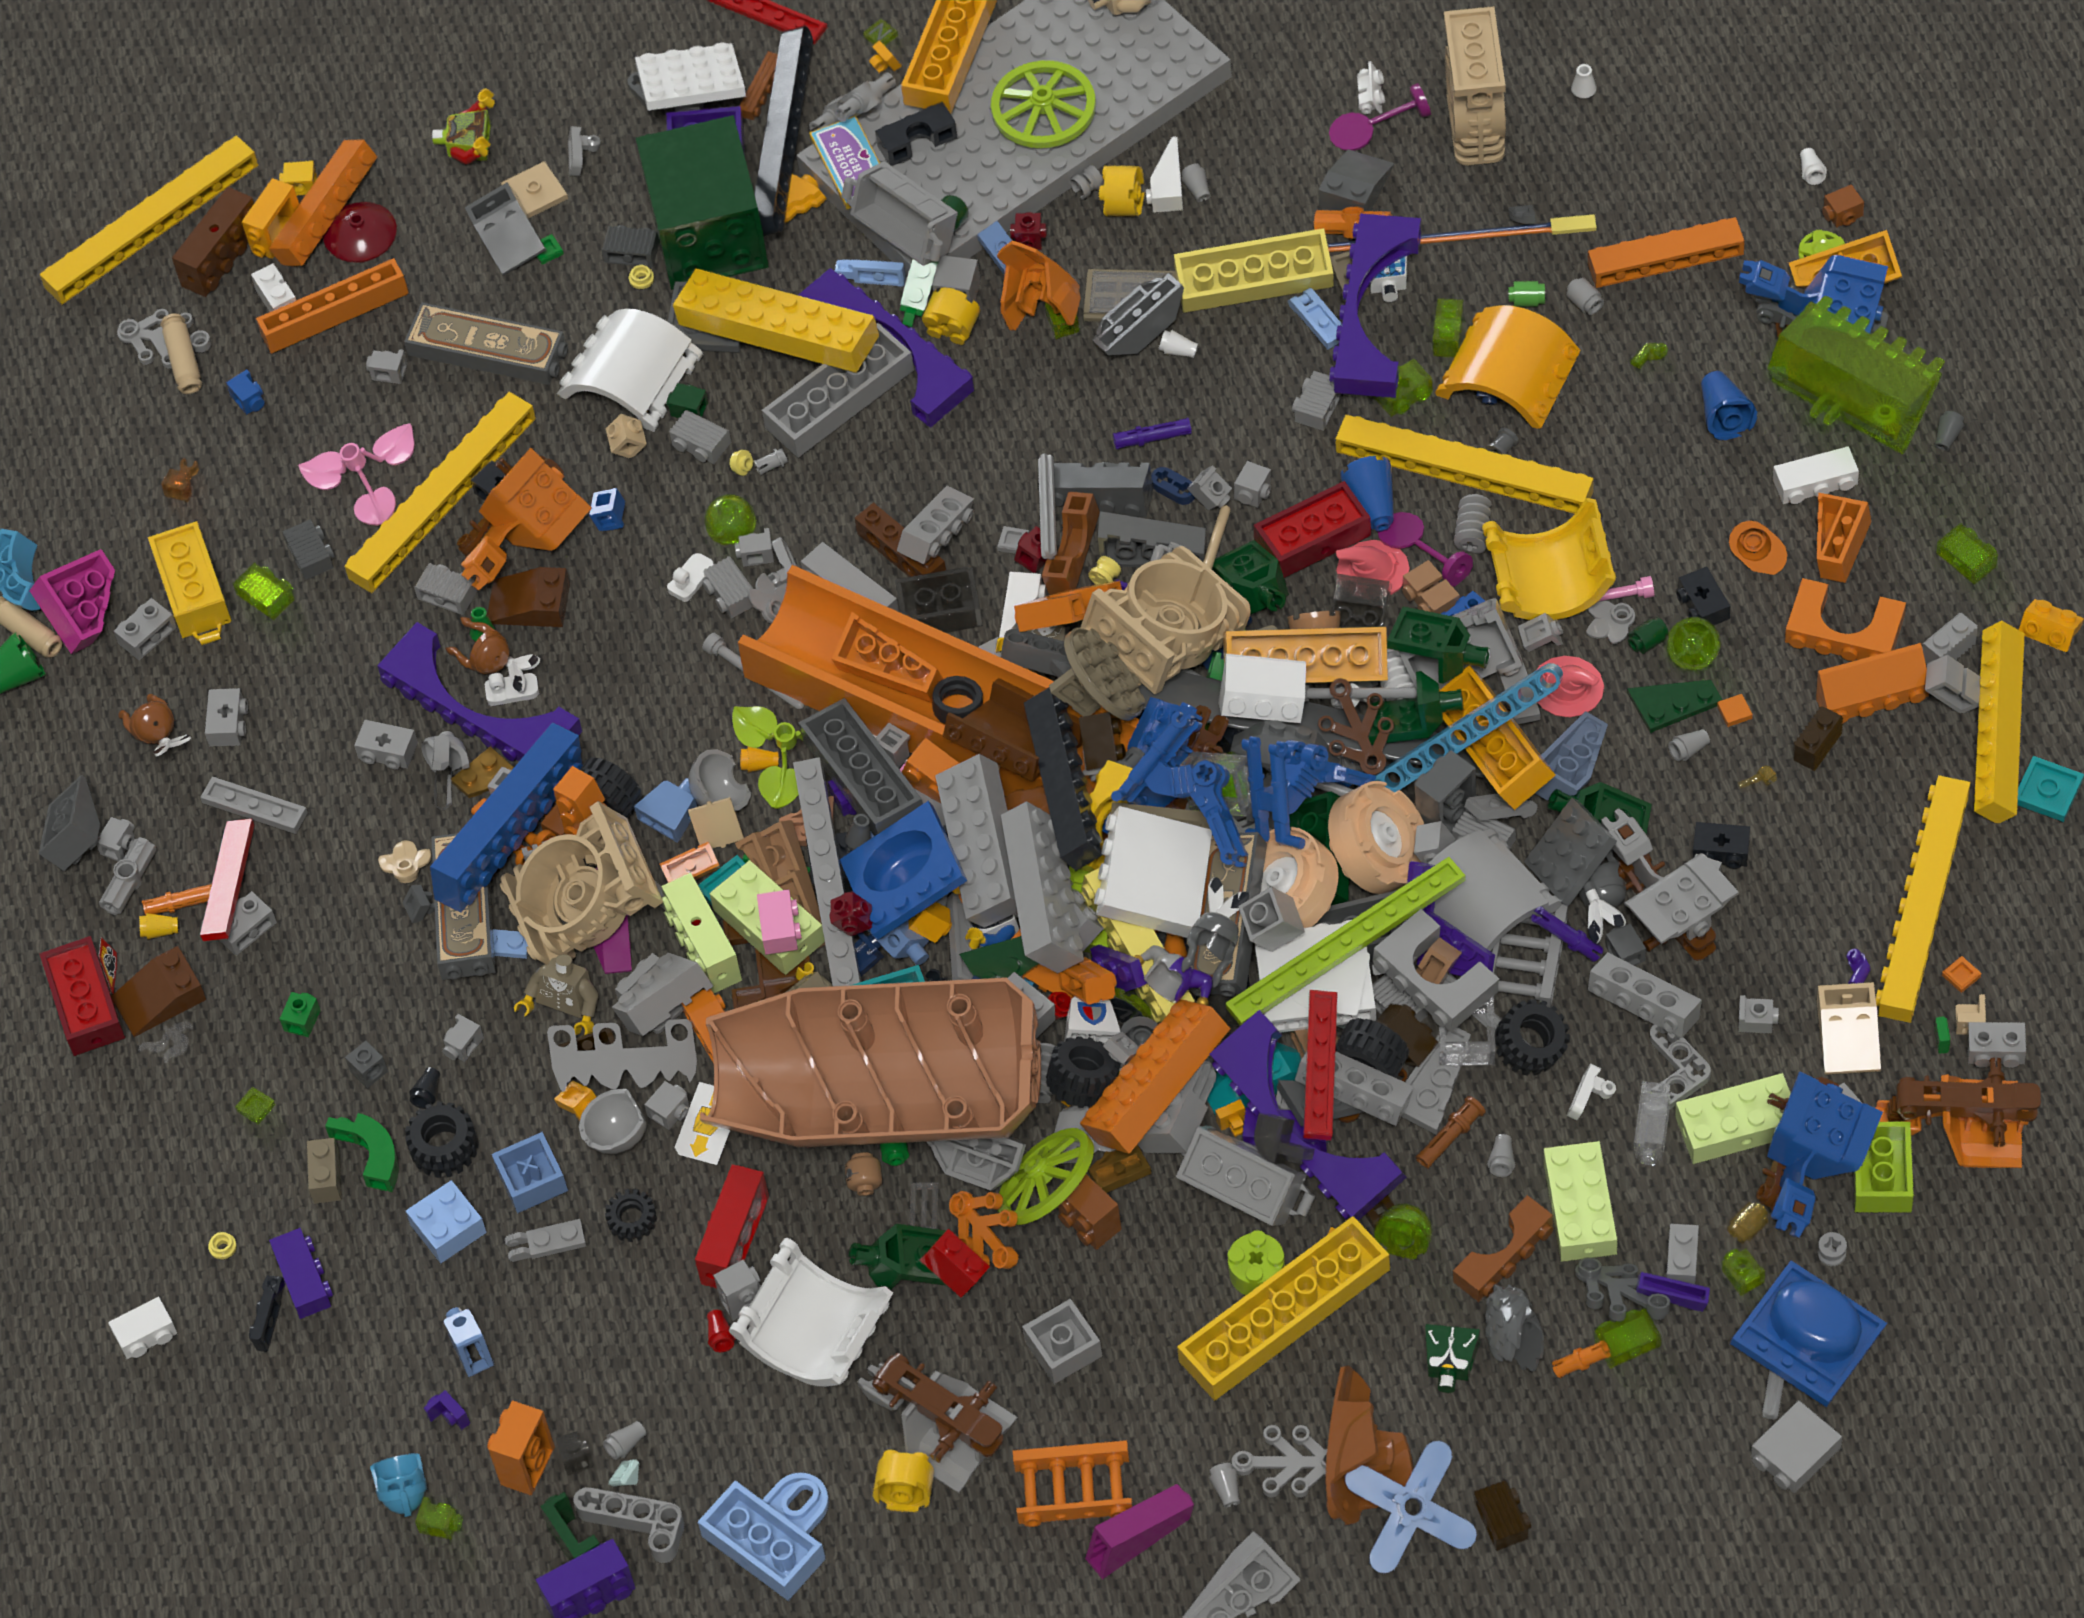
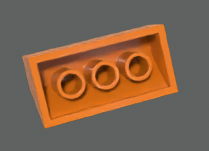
[1816,643,1929,723]

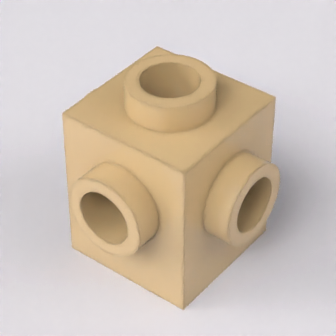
[606,414,647,458]

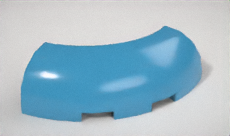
[0,529,41,611]

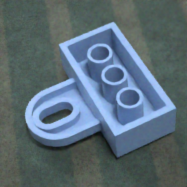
[698,1473,829,1601]

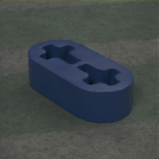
[1151,467,1195,505]

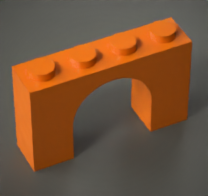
[1785,578,1906,661]
[1014,581,1122,632]

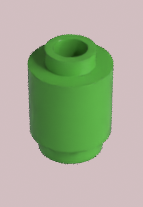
[1509,281,1545,307]

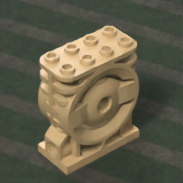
[1444,7,1506,165]
[1080,546,1251,694]
[500,801,663,965]

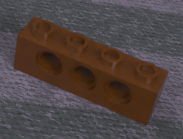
[855,502,947,593]

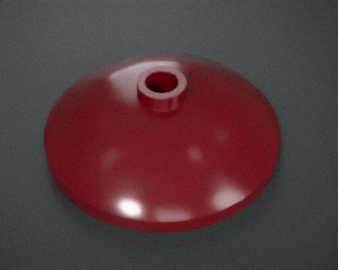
[323,202,397,263]

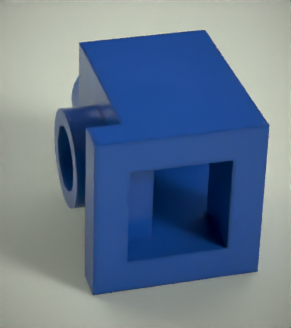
[226,370,264,415]
[589,488,625,531]

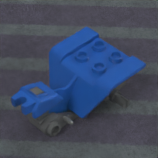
[1739,255,1888,360]

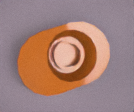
[1729,521,1787,575]

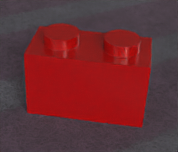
[920,1228,990,1298]

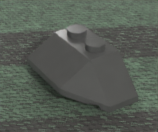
[1093,273,1184,355]
[1230,720,1339,769]

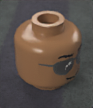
[845,1153,882,1196]

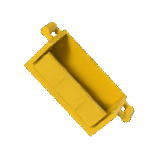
[148,521,231,646]

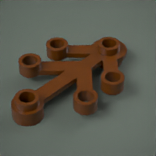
[1318,678,1395,775]

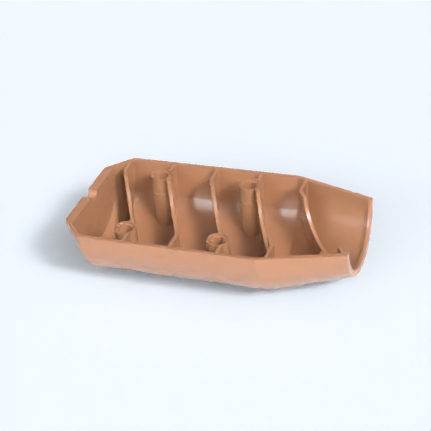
[700,978,1041,1147]

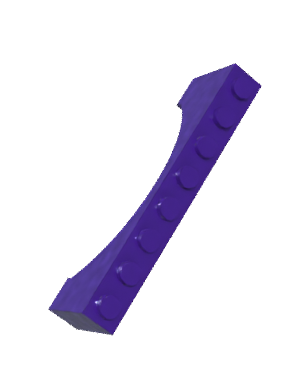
[1329,213,1421,398]
[798,268,974,428]
[377,622,582,761]
[1210,1010,1407,1221]

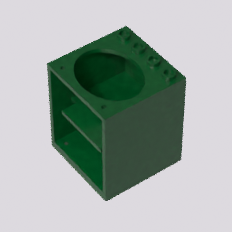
[636,115,769,290]

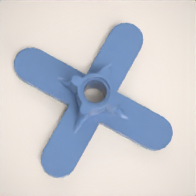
[1345,1441,1476,1573]

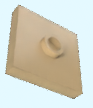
[501,161,568,218]

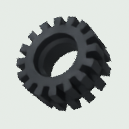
[605,1189,657,1242]

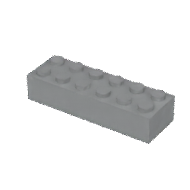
[762,323,914,458]
[935,754,1017,928]
[1001,801,1084,973]

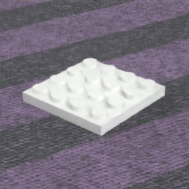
[635,43,746,110]

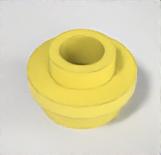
[629,265,654,289]
[730,450,753,476]
[208,1232,237,1259]

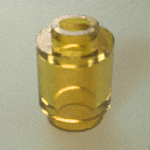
[1727,1202,1769,1244]

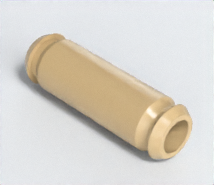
[160,314,202,394]
[0,597,62,658]

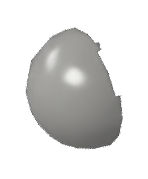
[688,749,751,812]
[579,1089,647,1154]

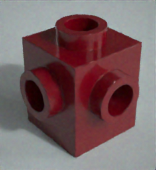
[1010,212,1047,250]
[1014,526,1057,573]
[829,891,872,936]

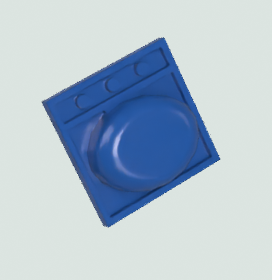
[840,801,968,940]
[1730,1261,1887,1407]

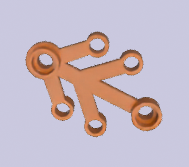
[949,1191,1018,1269]

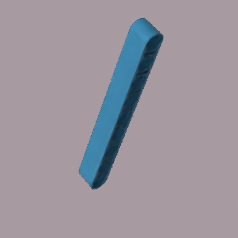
[1374,663,1563,793]

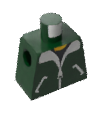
[1425,1324,1480,1393]

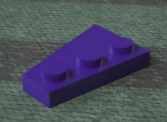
[1417,911,1495,976]
[1090,945,1147,995]

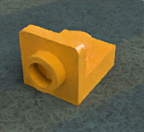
[554,1080,596,1121]

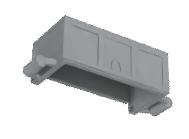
[841,161,958,266]
[1176,1126,1315,1226]

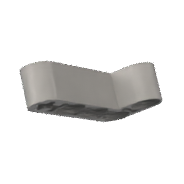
[574,1488,685,1563]

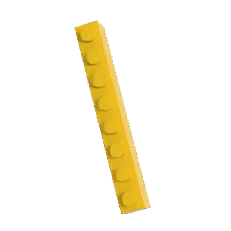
[1974,620,2025,823]

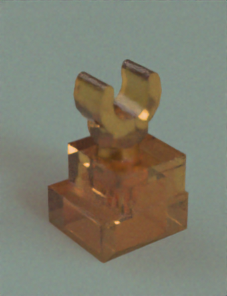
[161,458,199,502]

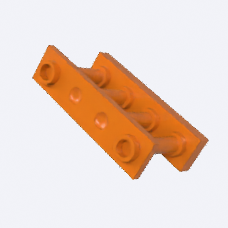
[1013,1440,1133,1527]

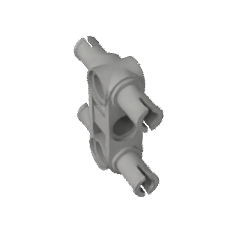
[809,73,896,130]

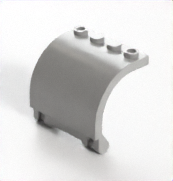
[1428,828,1562,951]

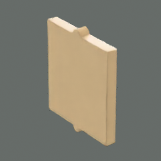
[688,797,744,849]

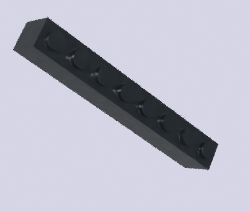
[1024,687,1102,871]

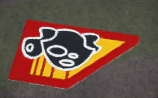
[99,937,117,994]

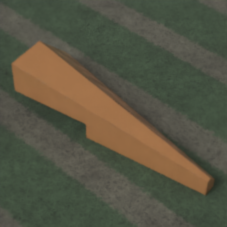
[735,820,826,949]

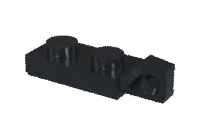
[249,1275,285,1352]

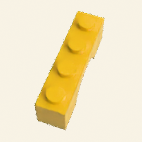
[1080,760,1133,872]

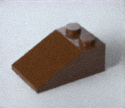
[487,567,570,627]
[112,946,206,1037]

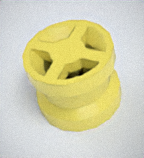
[1088,556,1121,585]

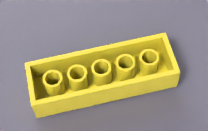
[1174,228,1333,313]
[1081,868,1195,1023]

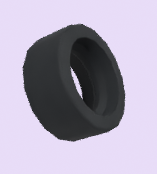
[932,676,983,724]

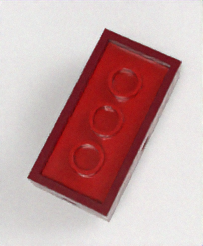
[1254,481,1371,578]
[39,936,125,1056]

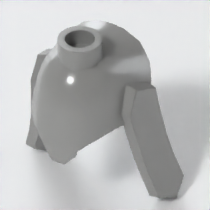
[422,731,469,810]

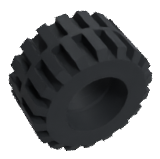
[580,757,642,818]
[1494,999,1570,1076]
[1335,1018,1409,1078]
[1046,1037,1120,1108]
[405,1102,478,1178]

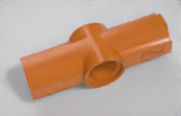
[1314,207,1393,239]

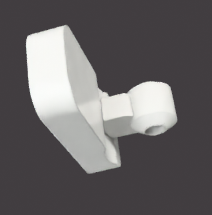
[667,553,713,602]
[485,673,539,706]
[1567,1064,1616,1120]

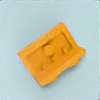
[2019,599,2084,652]

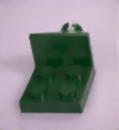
[1212,540,1289,614]
[1387,606,1490,684]
[1367,671,1464,745]
[1548,782,1652,834]
[849,1224,947,1290]

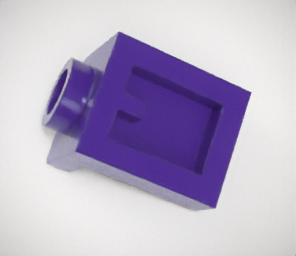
[424,1390,470,1430]

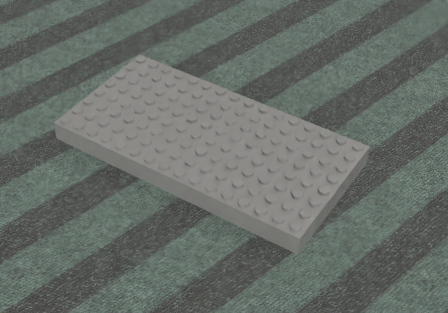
[797,0,1232,281]

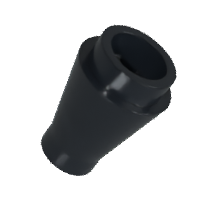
[409,1067,440,1109]

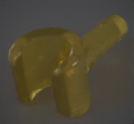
[1737,766,1777,788]

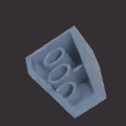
[1535,711,1608,800]

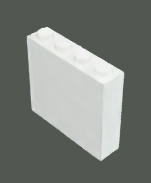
[1094,806,1212,938]
[1254,920,1376,1033]

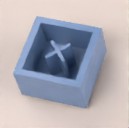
[492,1132,568,1213]

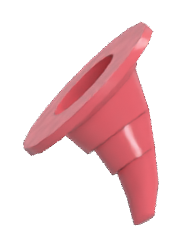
[1336,540,1410,600]
[1537,656,1604,718]

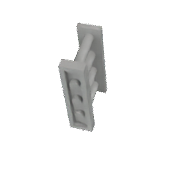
[1487,904,1568,1008]

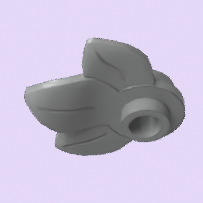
[748,573,787,624]
[1586,601,1635,644]

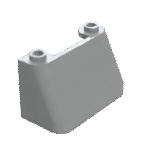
[1398,598,1523,690]

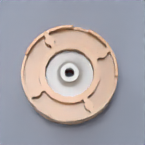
[1328,781,1424,894]
[1260,827,1338,928]

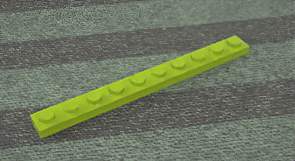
[1226,857,1466,1026]

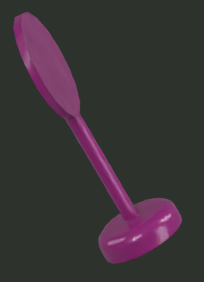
[1329,83,1431,151]
[1377,512,1473,587]

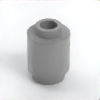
[1566,278,1604,315]

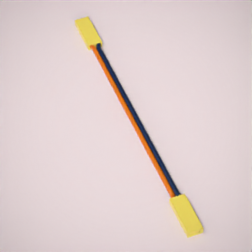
[1327,214,1596,252]

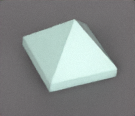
[609,1459,639,1486]

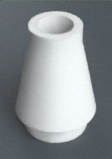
[1571,64,1597,98]
[1800,148,1827,185]
[1159,330,1198,358]

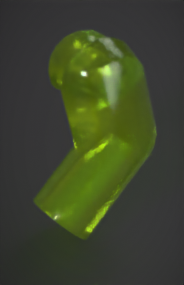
[1630,343,1668,369]

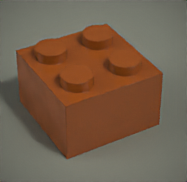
[1058,1174,1122,1250]

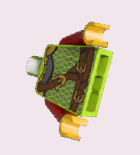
[432,89,495,165]

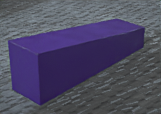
[1636,1272,1710,1312]

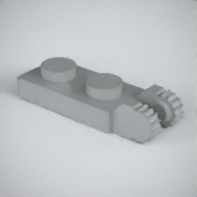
[1464,794,1538,821]
[505,1219,586,1262]

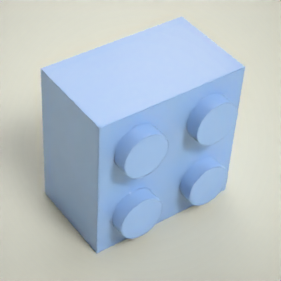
[406,1180,487,1263]

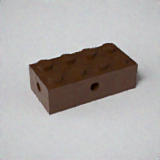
[172,187,254,297]

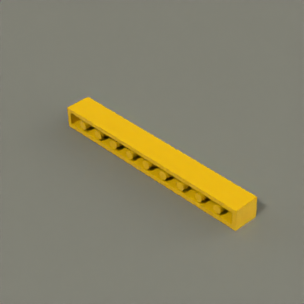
[40,135,258,304]
[345,392,536,593]
[1336,415,1593,514]
[1876,775,1970,1023]

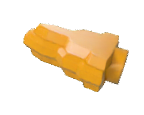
[784,174,826,223]

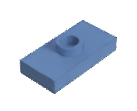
[977,221,1012,275]

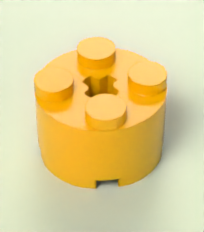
[1099,166,1144,216]
[922,287,980,345]
[873,1450,934,1512]

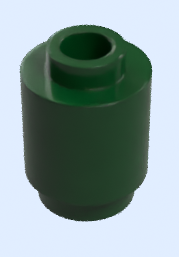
[1628,617,1669,654]

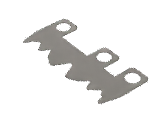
[547,1019,697,1092]

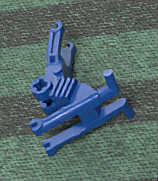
[1111,711,1248,868]
[1241,736,1376,849]

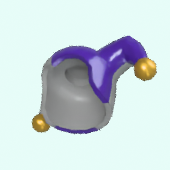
[1134,945,1213,1006]

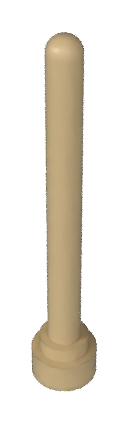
[1203,505,1230,570]

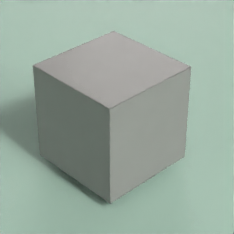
[932,255,980,303]
[1238,886,1305,952]

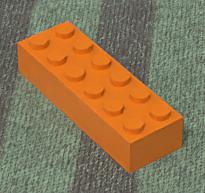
[1080,999,1230,1154]

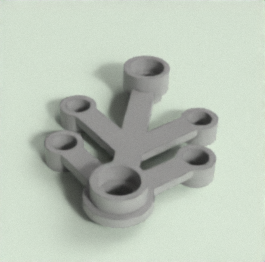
[117,309,211,368]
[1232,1425,1327,1497]

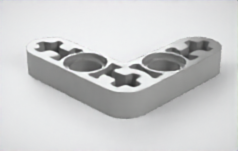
[1643,1024,1711,1117]

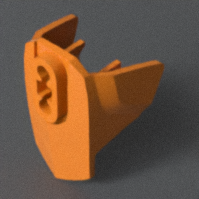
[997,241,1081,331]

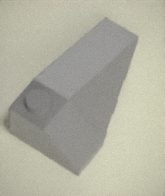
[1182,1531,1301,1618]

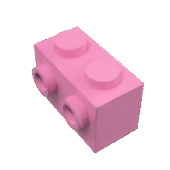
[757,890,802,955]

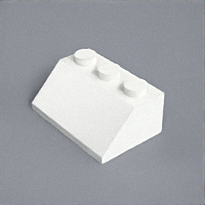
[1218,654,1306,723]

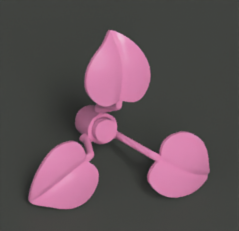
[299,423,415,526]

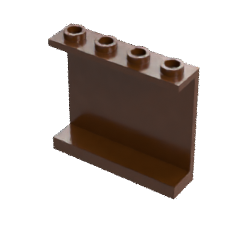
[943,678,1083,781]

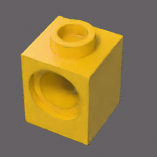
[279,161,317,196]

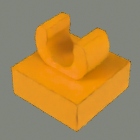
[869,40,902,73]
[1215,1099,1245,1137]

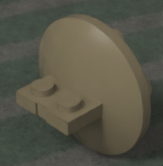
[1049,628,1145,721]

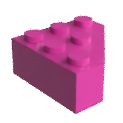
[29,549,115,654]

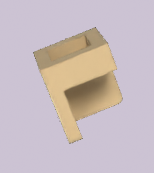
[1956,994,1986,1035]

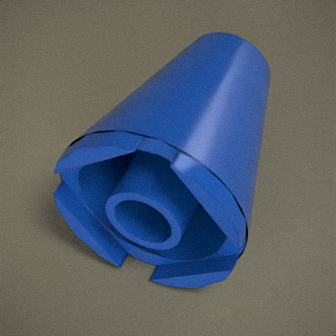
[1701,371,1757,440]
[1341,456,1394,531]

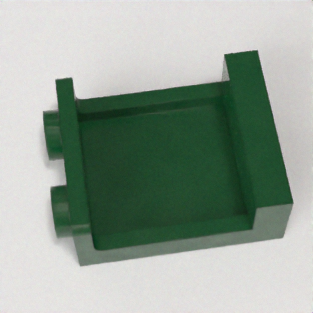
[540,1492,600,1561]

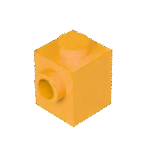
[908,902,952,943]

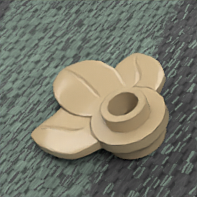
[378,840,431,883]

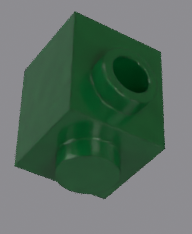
[667,383,708,418]

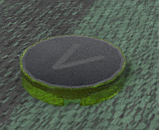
[1109,988,1152,1023]

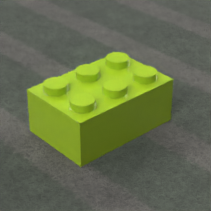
[1853,1122,1913,1212]

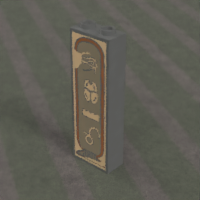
[404,302,568,385]
[1190,832,1267,997]
[431,833,496,980]

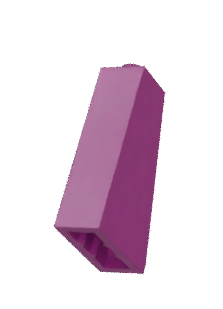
[1085,1484,1194,1580]

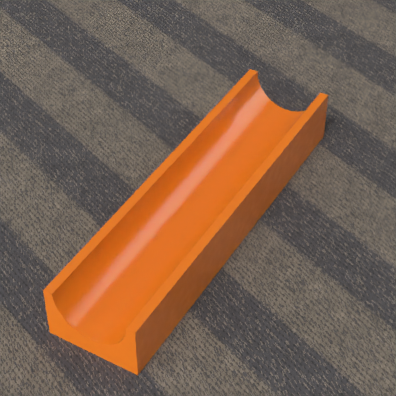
[738,565,1140,841]

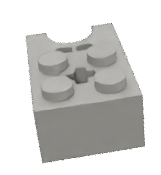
[1137,1060,1216,1153]

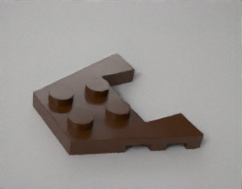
[723,920,811,1009]

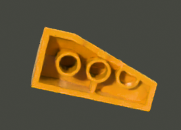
[1789,230,1903,287]

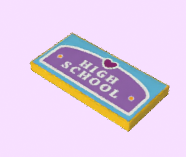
[809,116,880,210]

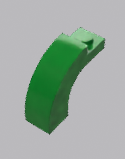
[325,1113,399,1192]

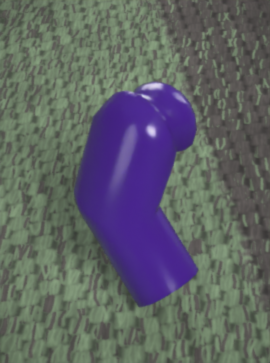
[1846,949,1871,984]

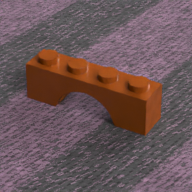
[1042,492,1100,595]
[1453,1195,1554,1302]

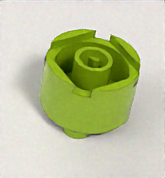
[1228,1230,1285,1295]

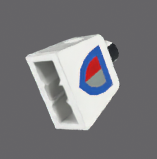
[1064,997,1120,1043]

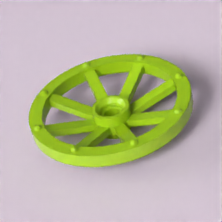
[991,60,1096,148]
[998,1128,1094,1225]

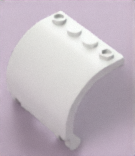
[557,309,703,432]
[729,1238,893,1387]

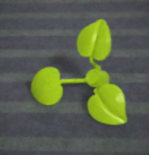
[732,706,803,809]

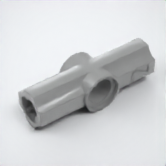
[99,837,157,915]

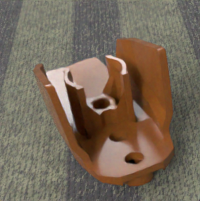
[1326,1366,1414,1525]

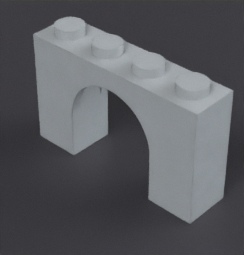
[1373,909,1499,1032]

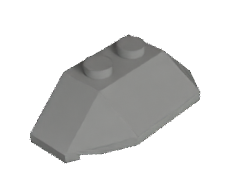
[927,1136,1026,1191]

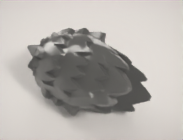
[1485,1284,1544,1372]

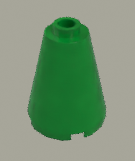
[0,632,46,694]

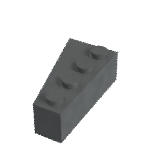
[1054,463,1153,518]
[1098,511,1207,567]

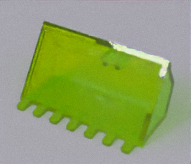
[1767,296,1945,455]

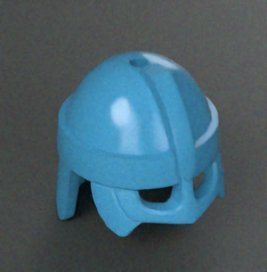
[370,1453,427,1517]

